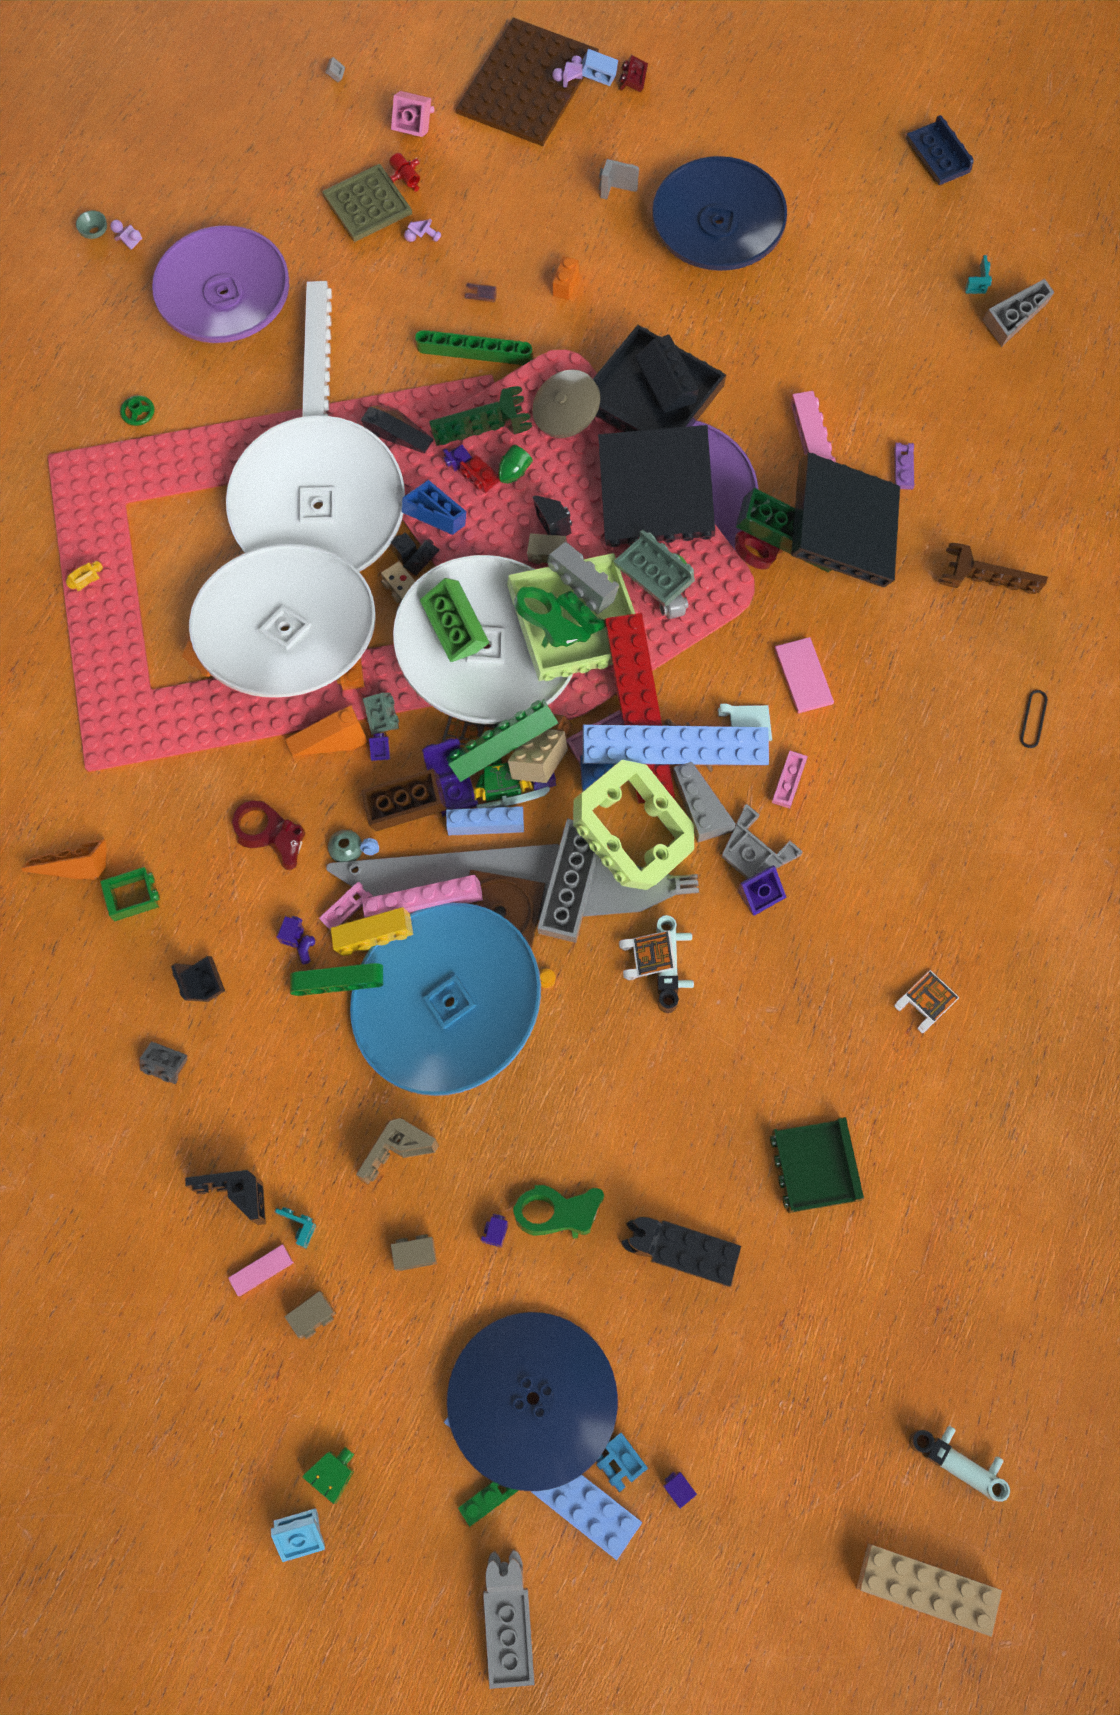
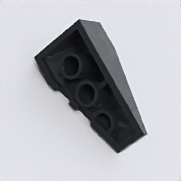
[361,405,433,454]

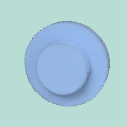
[360,838,379,855]

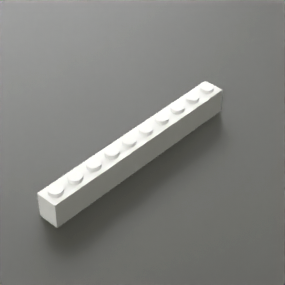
[302,281,332,417]

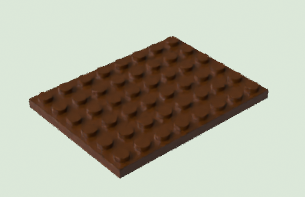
[456,17,599,146]

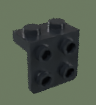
[171,956,225,1002]

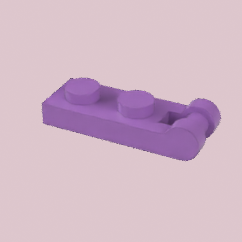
[894,443,914,490]

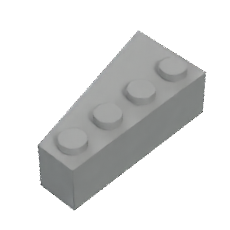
[547,542,619,615]
[673,762,736,842]

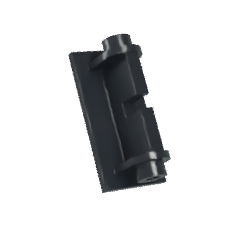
[403,538,440,576]

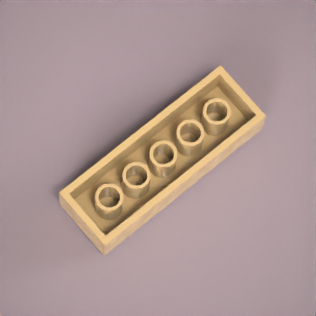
[857,1544,1002,1637]

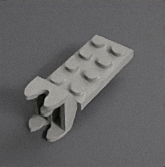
[483,1550,534,1689]

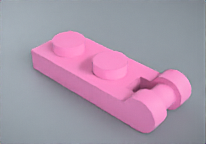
[319,882,373,930]

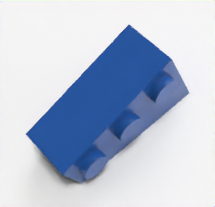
[402,480,467,535]

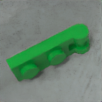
[556,590,605,634]
[458,1482,519,1527]

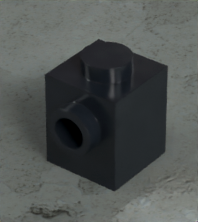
[391,532,417,565]

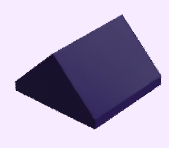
[738,865,787,916]

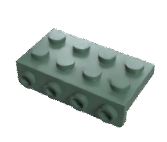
[614,530,695,607]

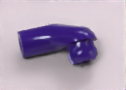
[297,935,315,965]

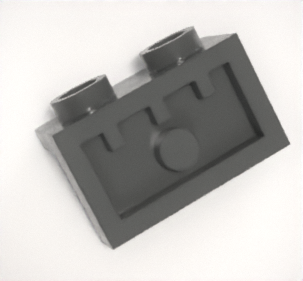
[140,1041,187,1084]

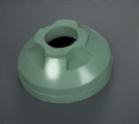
[76,210,107,239]
[328,830,362,862]

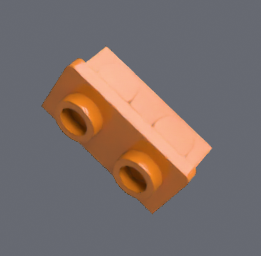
[337,658,365,690]

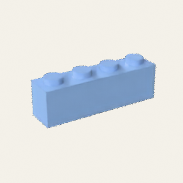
[446,807,524,836]

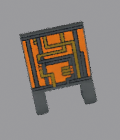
[441,716,498,748]

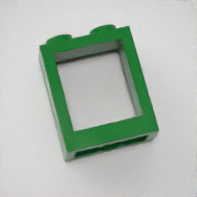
[100,867,160,922]

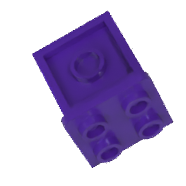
[422,738,478,817]

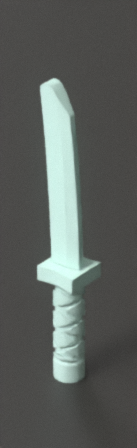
[476,787,550,808]

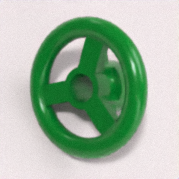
[120,395,155,426]

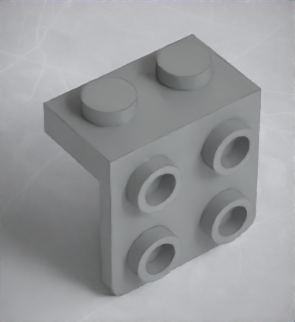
[599,159,639,199]

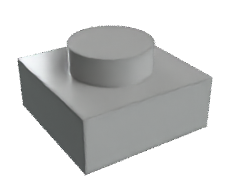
[326,57,345,82]

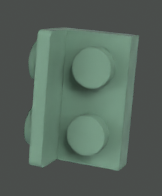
[363,693,399,735]

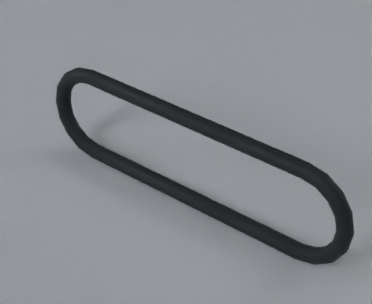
[1021,690,1048,748]

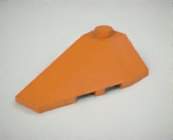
[285,705,368,757]
[21,839,106,880]

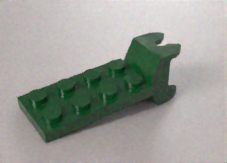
[429,386,532,446]

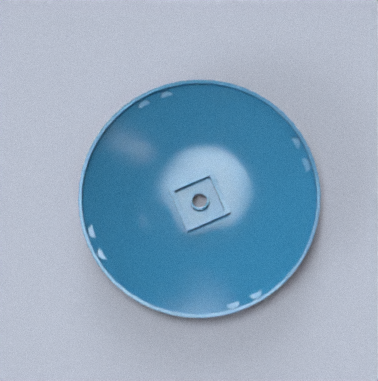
[350,903,541,1096]

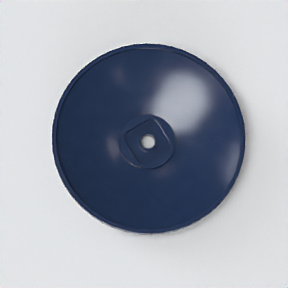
[653,156,787,271]
[447,1312,618,1491]

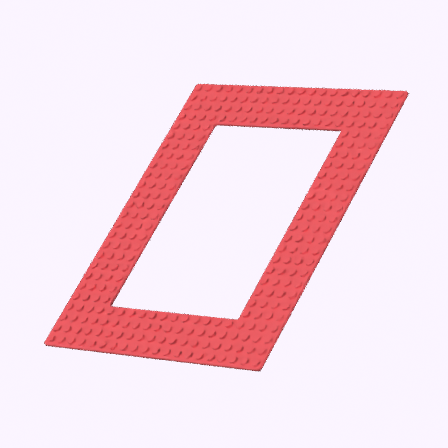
[48,375,494,772]

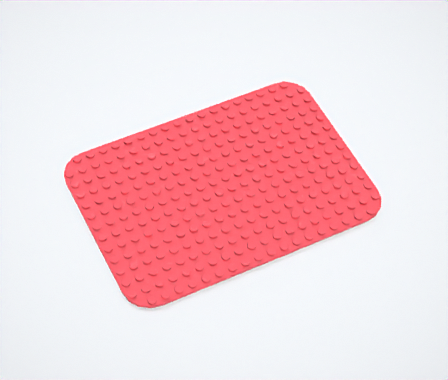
[389,350,755,720]

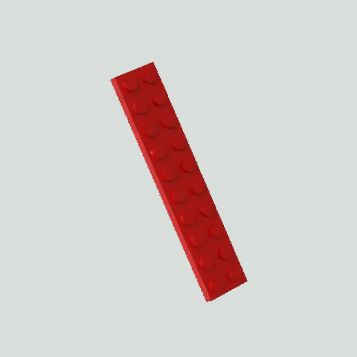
[604,613,675,804]

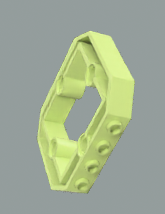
[573,760,694,890]

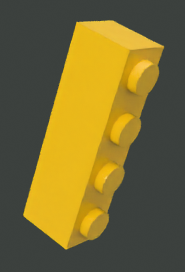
[331,907,413,956]

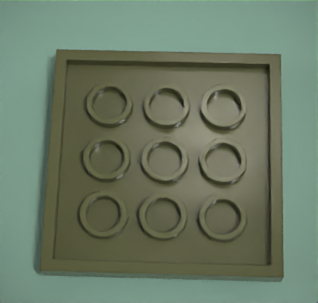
[322,164,412,242]

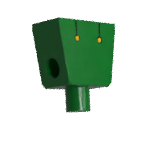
[302,1446,355,1504]

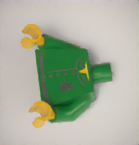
[474,758,533,803]

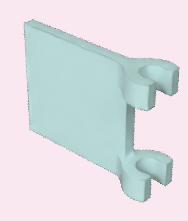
[718,704,772,741]

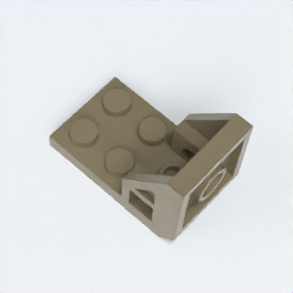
[356,1118,439,1185]

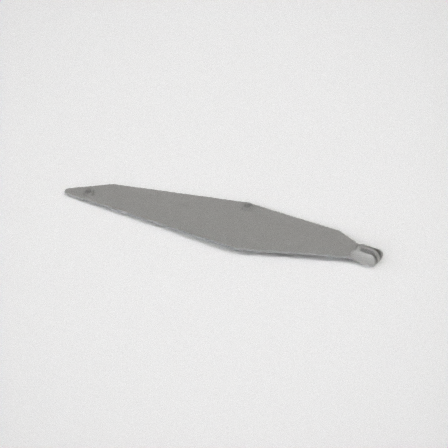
[327,844,699,920]

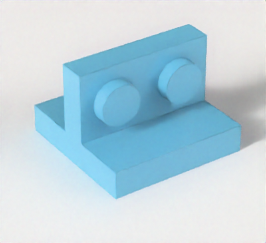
[271,1508,325,1562]

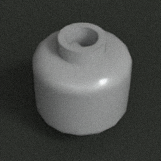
[659,594,688,619]

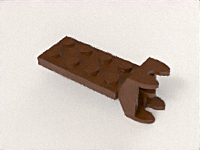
[939,543,1048,594]

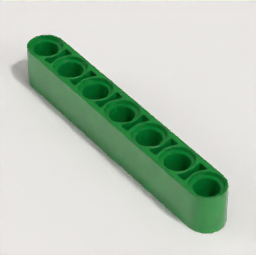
[415,330,533,365]

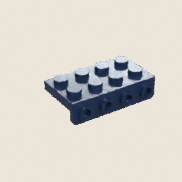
[906,115,974,185]

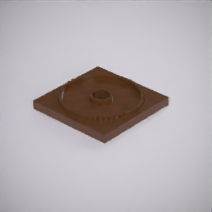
[467,870,546,949]

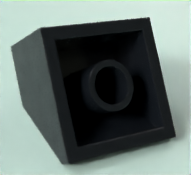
[532,495,572,536]

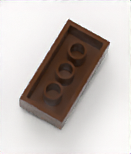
[361,769,447,831]

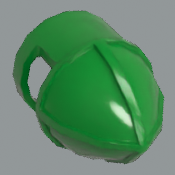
[498,445,533,483]

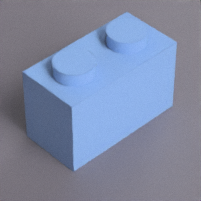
[582,49,618,86]

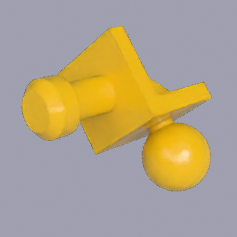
[66,561,103,591]

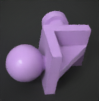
[552,56,582,87]
[404,218,441,242]
[110,220,142,250]

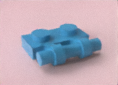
[596,1433,648,1492]

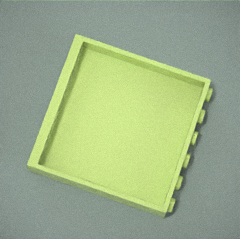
[507,553,635,681]

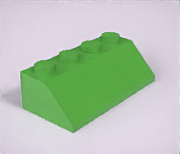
[420,578,490,662]

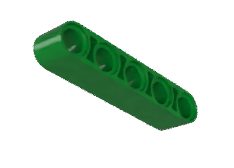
[290,963,384,996]

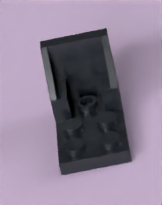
[185,1170,266,1225]

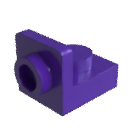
[443,444,472,472]
[369,733,390,761]

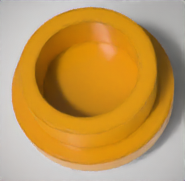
[539,968,556,988]

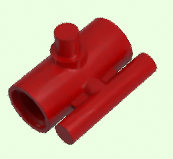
[389,153,420,192]

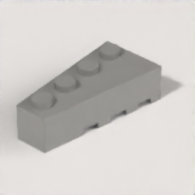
[983,279,1054,347]

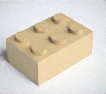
[508,729,568,783]

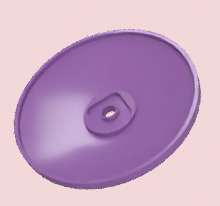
[152,226,289,343]

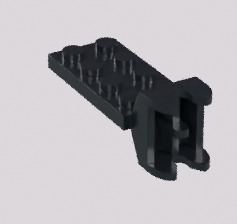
[621,1217,741,1287]

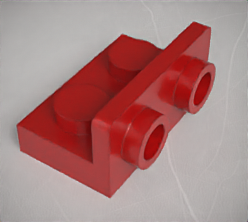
[459,455,500,494]

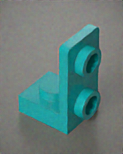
[965,255,992,294]
[275,1207,316,1249]

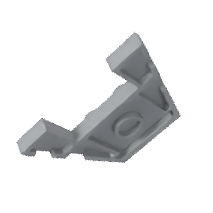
[722,804,803,879]

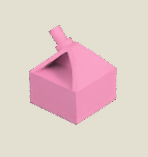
[391,91,434,137]

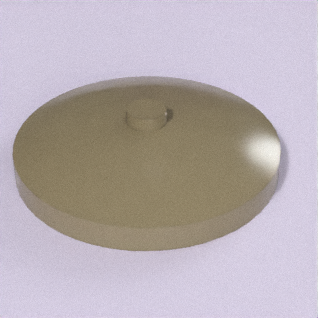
[532,370,600,438]

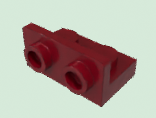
[619,55,648,92]

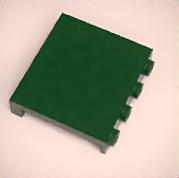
[770,1117,864,1213]

